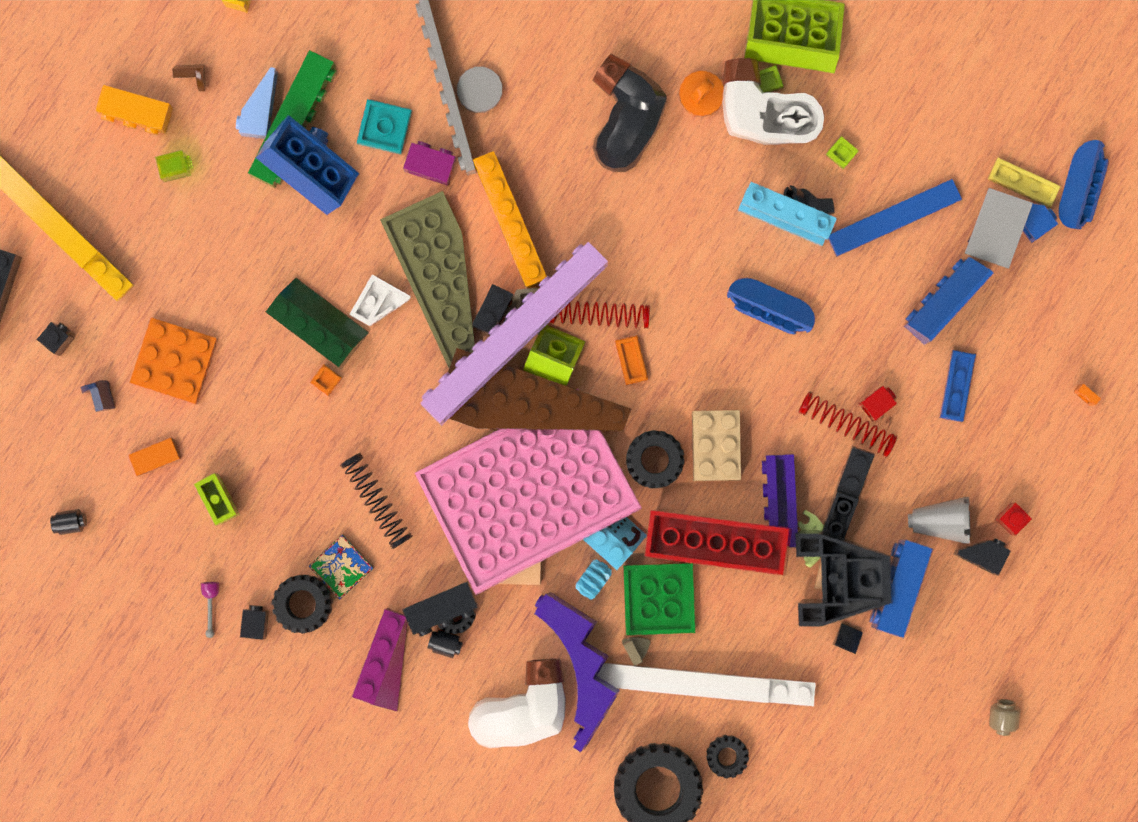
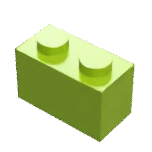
[194,473,240,525]

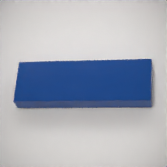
[939,350,976,422]

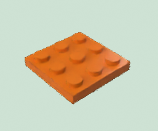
[129,318,218,404]

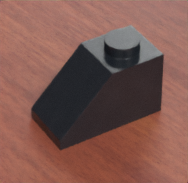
[954,538,1011,576]

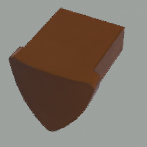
[172,64,206,91]

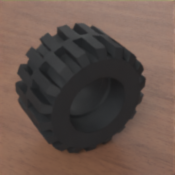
[626,430,685,489]
[272,575,333,634]

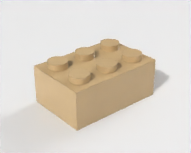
[692,410,741,481]

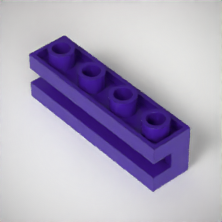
[762,454,798,548]

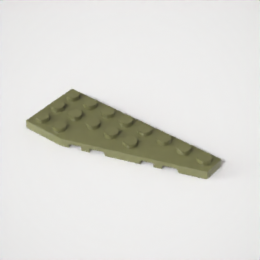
[380,191,475,368]

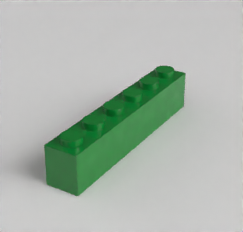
[248,50,337,188]

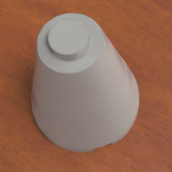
[908,497,970,543]

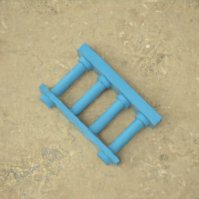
[738,182,837,246]

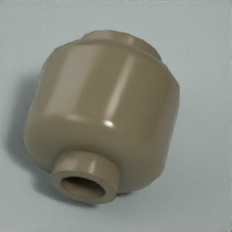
[989,699,1021,736]

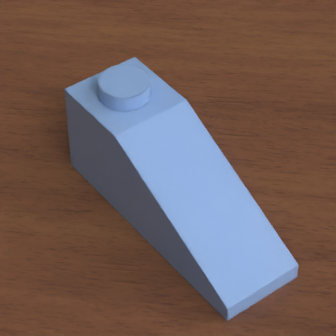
[236,67,278,139]

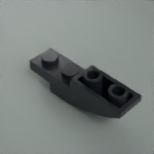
[822,446,875,538]

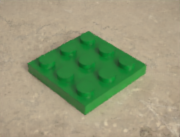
[623,563,695,635]

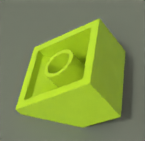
[523,325,586,386]

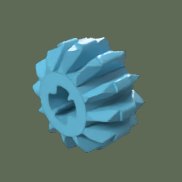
[576,559,612,599]

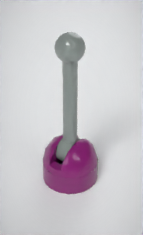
[201,582,219,638]

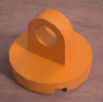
[679,70,724,117]

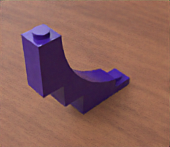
[534,592,621,752]

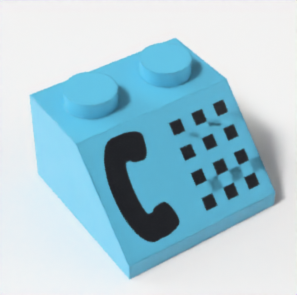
[583,517,647,570]

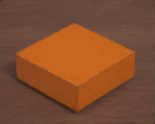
[310,364,342,396]
[1074,384,1101,406]

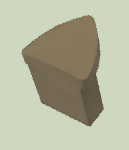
[622,637,650,666]

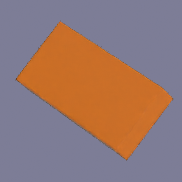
[615,335,648,386]
[128,438,180,476]

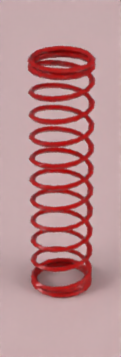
[550,301,650,329]
[798,391,897,458]

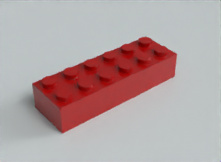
[645,510,792,575]

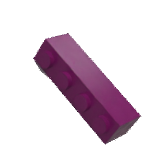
[352,608,408,711]

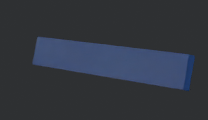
[828,179,962,257]

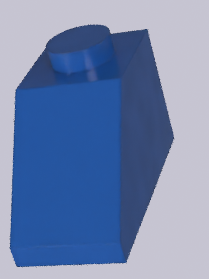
[1023,204,1058,243]

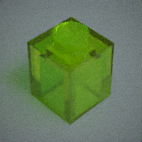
[155,150,193,182]

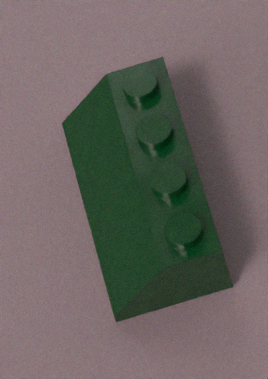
[265,278,369,369]

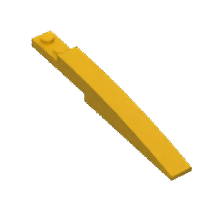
[0,155,134,302]

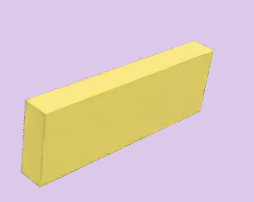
[988,158,1061,208]

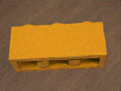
[95,85,173,135]

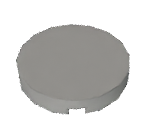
[457,67,502,113]

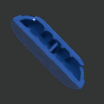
[1058,140,1108,229]
[727,278,815,334]

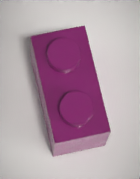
[403,141,456,186]

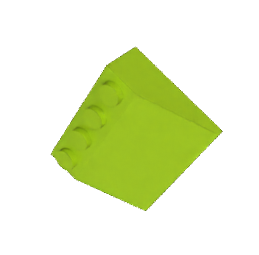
[744,0,845,73]

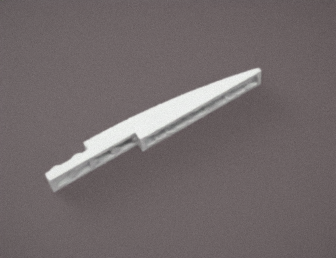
[597,663,816,706]

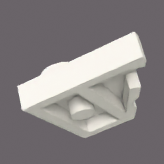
[349,275,411,326]

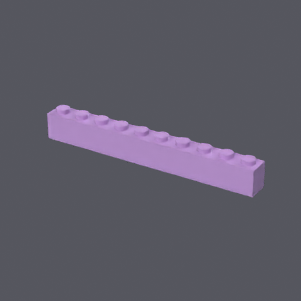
[421,242,608,426]

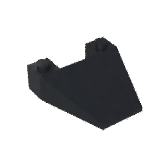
[796,530,892,627]

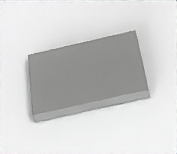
[965,188,1033,269]

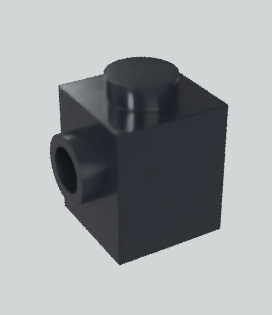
[36,322,75,356]

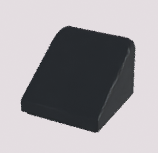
[833,623,863,654]

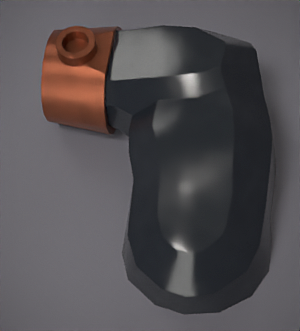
[592,54,667,172]

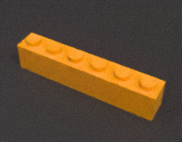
[473,151,547,289]

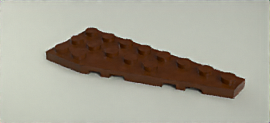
[448,348,631,431]

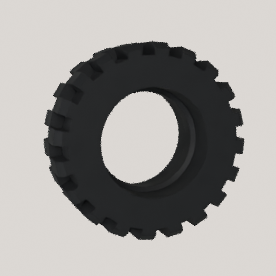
[614,743,703,822]

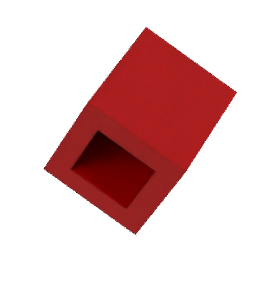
[858,386,897,422]
[995,502,1032,535]

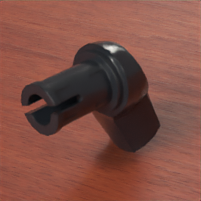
[784,185,835,215]

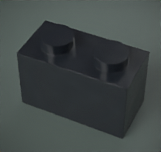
[472,284,514,336]

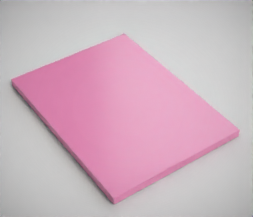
[415,388,642,595]

